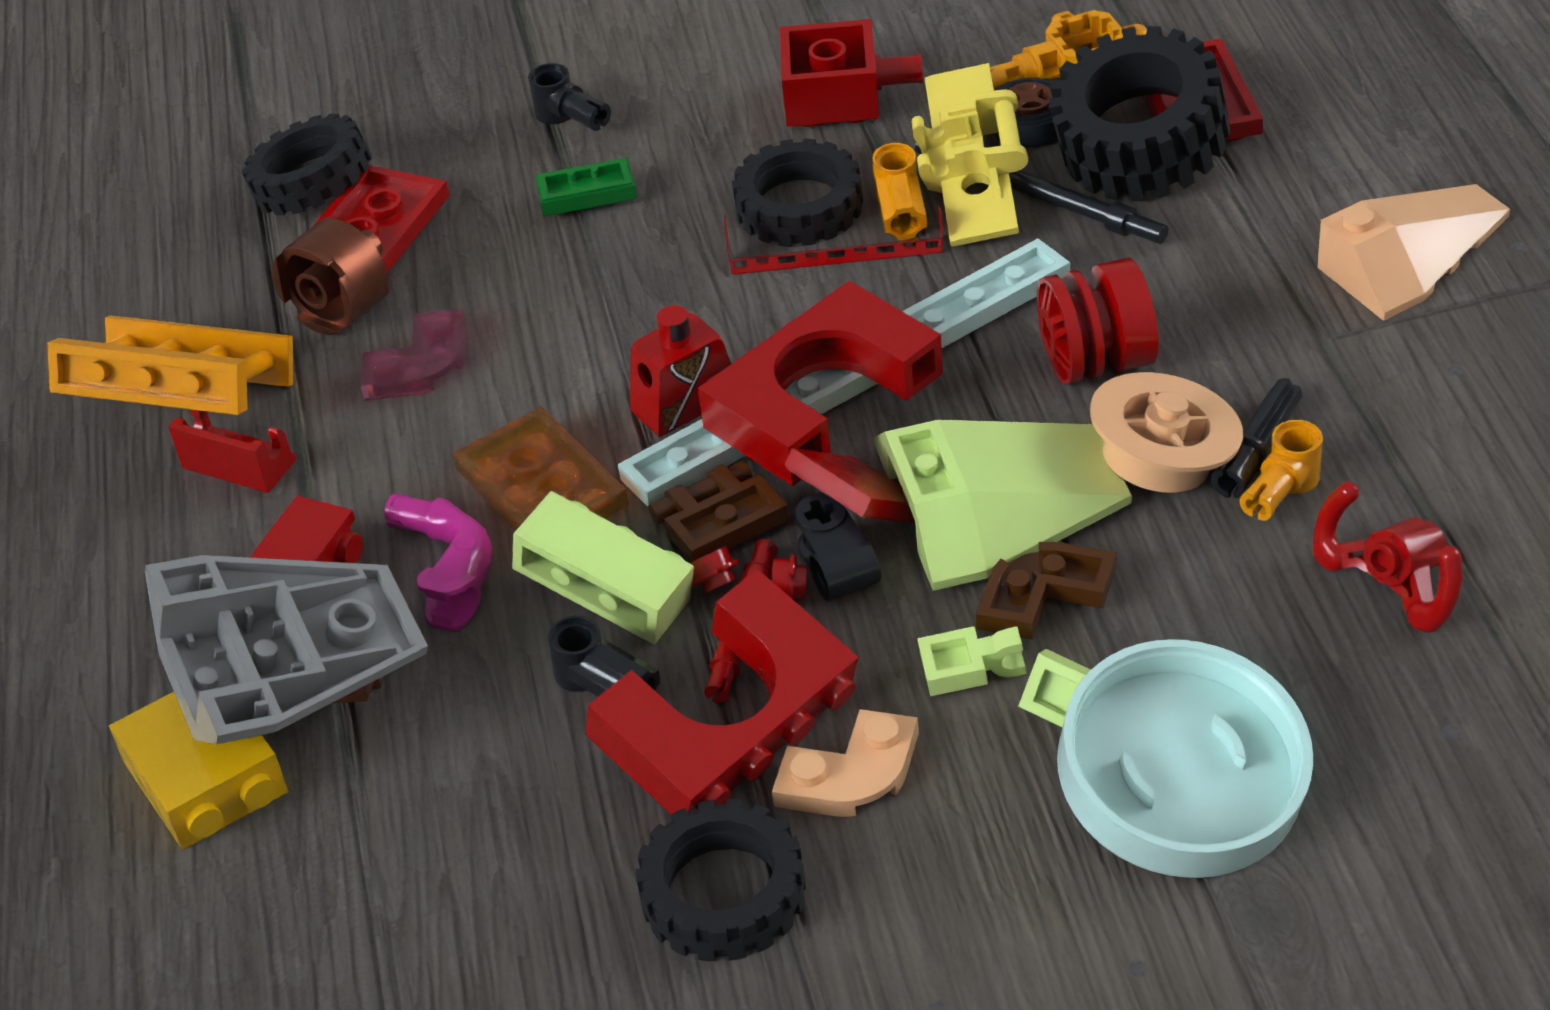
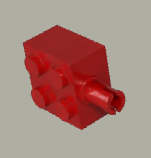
[780,19,923,127]

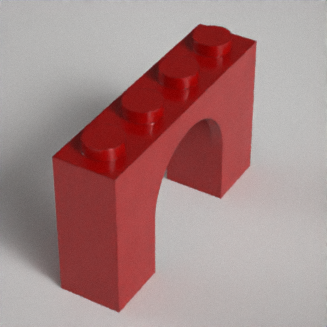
[698,280,943,487]
[585,569,859,815]

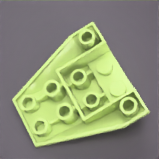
[874,420,1132,591]

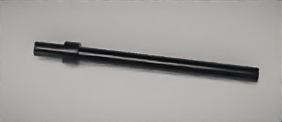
[915,142,1169,244]

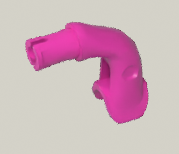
[385,493,493,631]

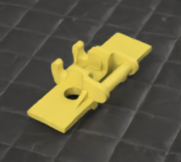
[912,63,1028,247]

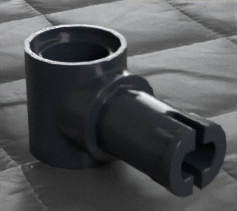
[528,63,611,131]

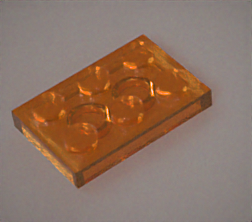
[452,406,630,531]

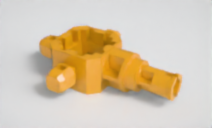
[990,10,1147,90]

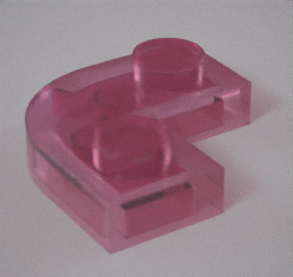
[361,309,467,401]

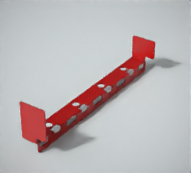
[724,206,943,274]

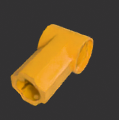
[873,143,927,240]

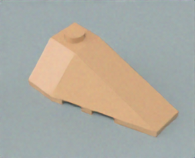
[1317,184,1510,321]

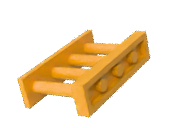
[47,315,293,415]

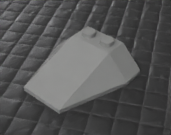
[145,555,428,744]

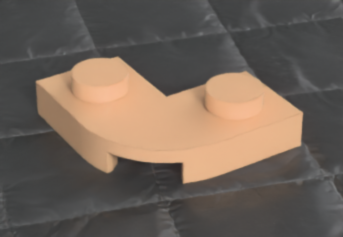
[772,709,919,817]

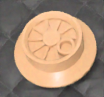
[1090,372,1243,493]

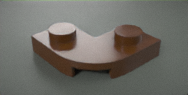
[976,542,1117,640]

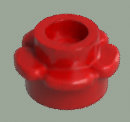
[690,546,739,593]
[772,553,807,600]

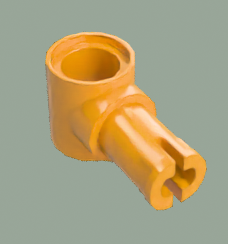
[1239,420,1323,521]

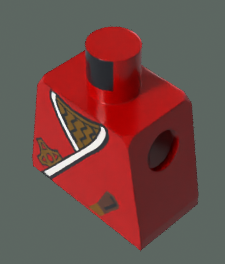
[630,305,731,438]

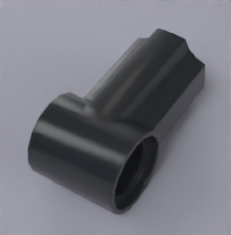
[548,615,660,696]

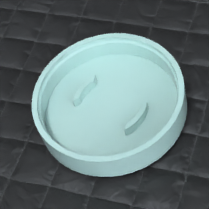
[1057,639,1313,878]

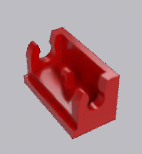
[168,410,297,493]

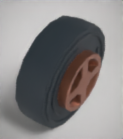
[993,78,1057,146]

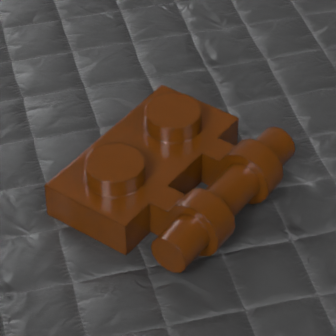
[648,460,789,563]

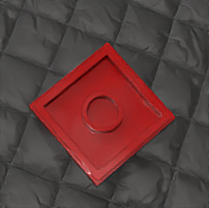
[784,448,915,523]

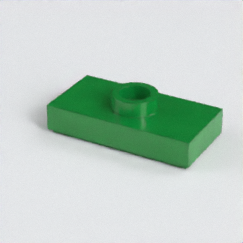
[535,157,637,217]

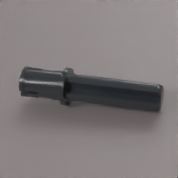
[1211,378,1302,498]

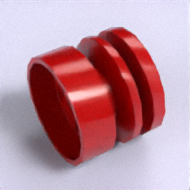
[1037,257,1159,385]

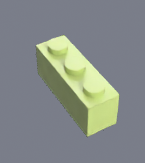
[512,491,694,645]

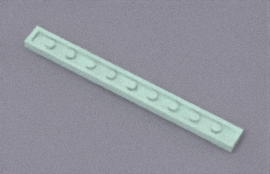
[618,239,1070,507]

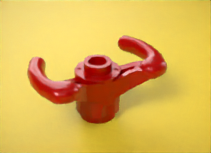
[1313,481,1463,633]

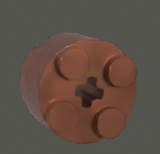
[272,217,389,335]

